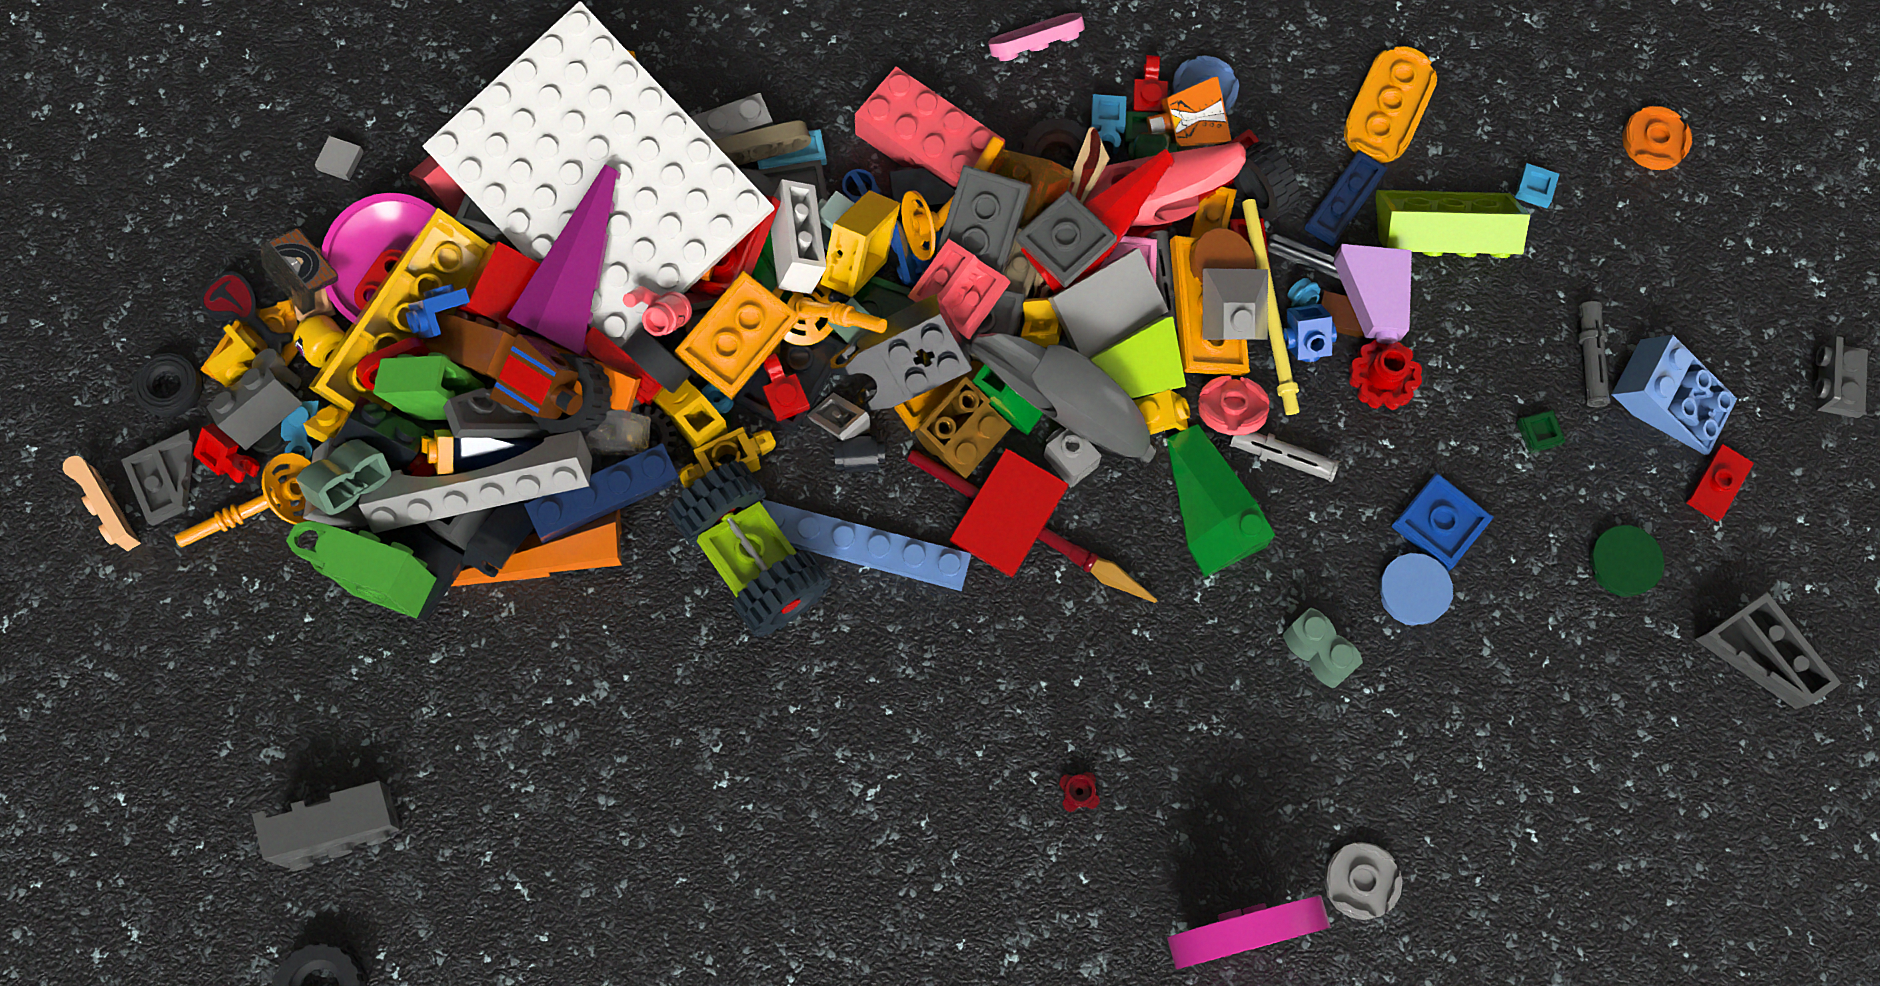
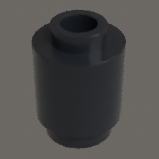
[833,435,885,473]

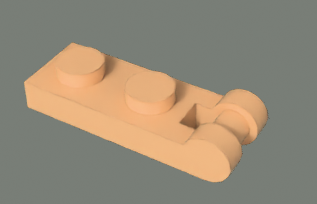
[63,456,141,551]

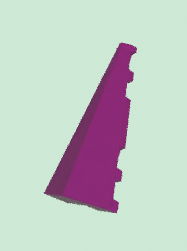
[507,164,621,356]

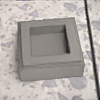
[315,136,364,181]

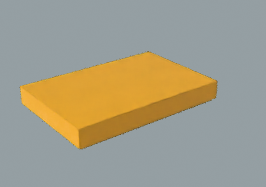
[674,271,800,400]

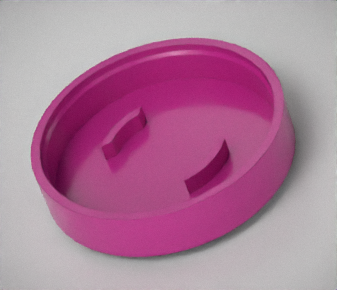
[1167,895,1331,969]

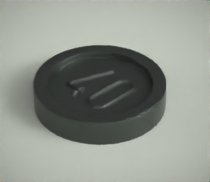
[251,423,285,453]

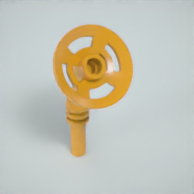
[901,136,1004,261]
[772,280,887,346]
[174,453,312,548]

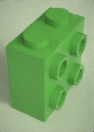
[373,352,486,421]

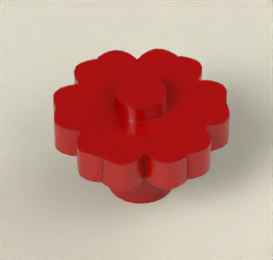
[1349,340,1422,410]

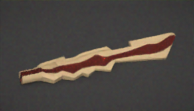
[1032,127,1110,298]

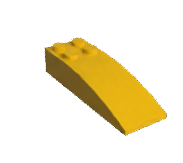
[308,208,490,412]

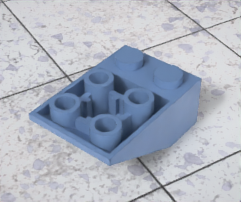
[1611,335,1737,455]

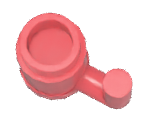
[623,286,692,336]

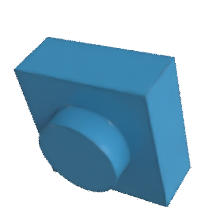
[1514,163,1559,208]

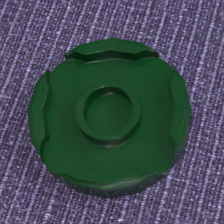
[1589,525,1665,597]

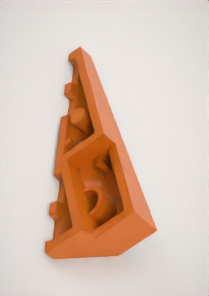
[451,509,622,586]

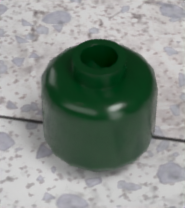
[1129,131,1180,161]

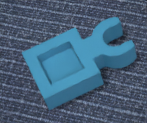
[1090,94,1126,154]
[281,401,323,463]

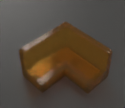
[990,149,1074,229]

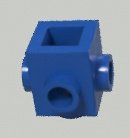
[1283,304,1337,362]

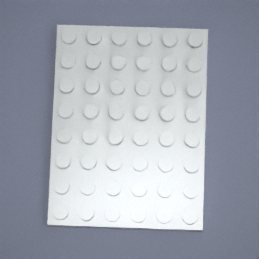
[423,1,775,349]

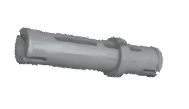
[1230,432,1340,482]

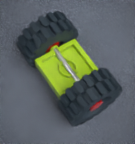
[669,461,831,637]

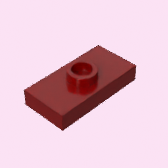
[1686,444,1754,522]

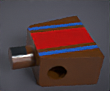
[489,334,583,419]

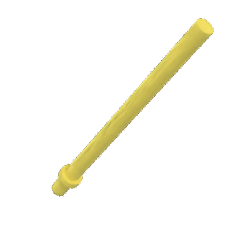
[1242,199,1300,415]

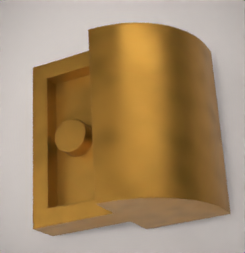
[915,376,1012,479]

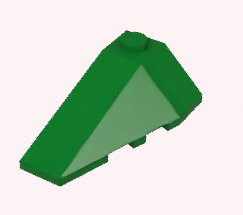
[1166,424,1275,578]

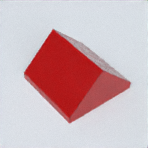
[456,241,540,331]

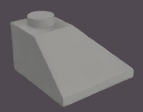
[1203,268,1268,340]

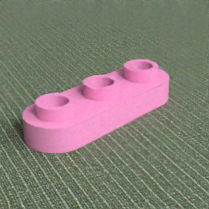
[988,13,1085,61]

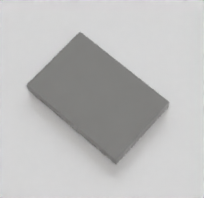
[1048,248,1169,358]

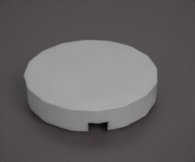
[1324,842,1402,920]

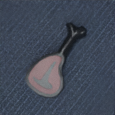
[199,271,293,356]

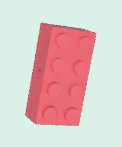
[855,67,1006,190]

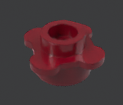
[1059,772,1100,812]

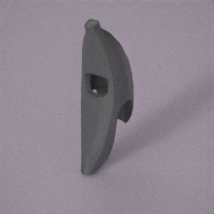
[971,333,1156,463]

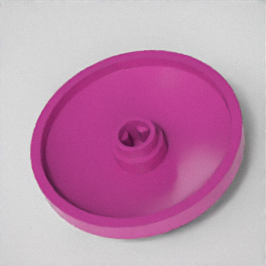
[321,193,436,323]

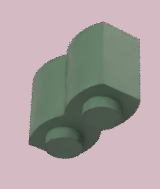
[296,439,392,515]
[1283,607,1363,688]

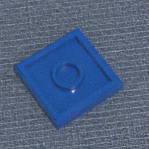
[1391,472,1494,572]

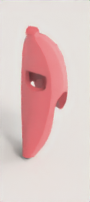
[1038,142,1246,227]

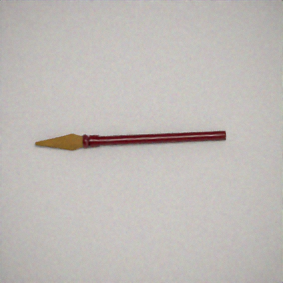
[907,449,1157,603]

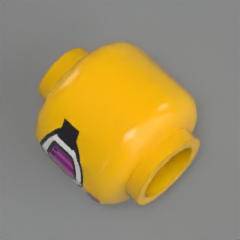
[293,315,345,368]

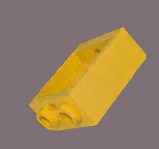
[821,190,901,297]

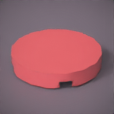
[1198,376,1269,435]

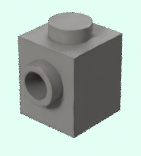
[1044,428,1102,488]

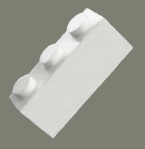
[770,179,826,294]

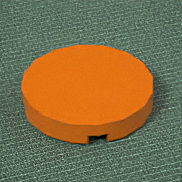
[1622,106,1692,170]

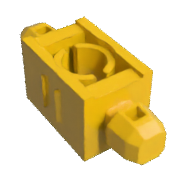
[678,427,776,489]

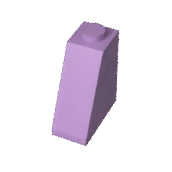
[1334,244,1412,344]

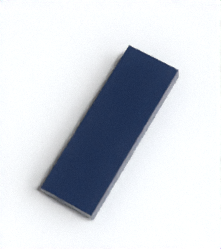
[1304,150,1388,247]

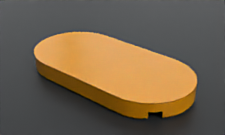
[1344,46,1437,163]

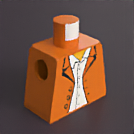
[1147,76,1231,146]

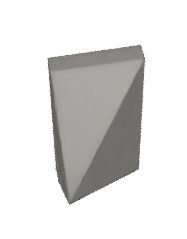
[807,392,870,440]

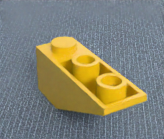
[654,379,728,449]

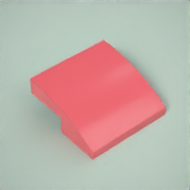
[907,239,1011,340]

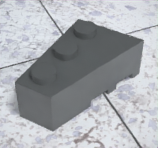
[1695,592,1842,709]
[252,781,400,871]

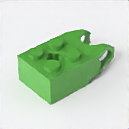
[286,521,437,619]

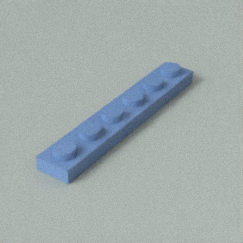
[762,499,971,591]

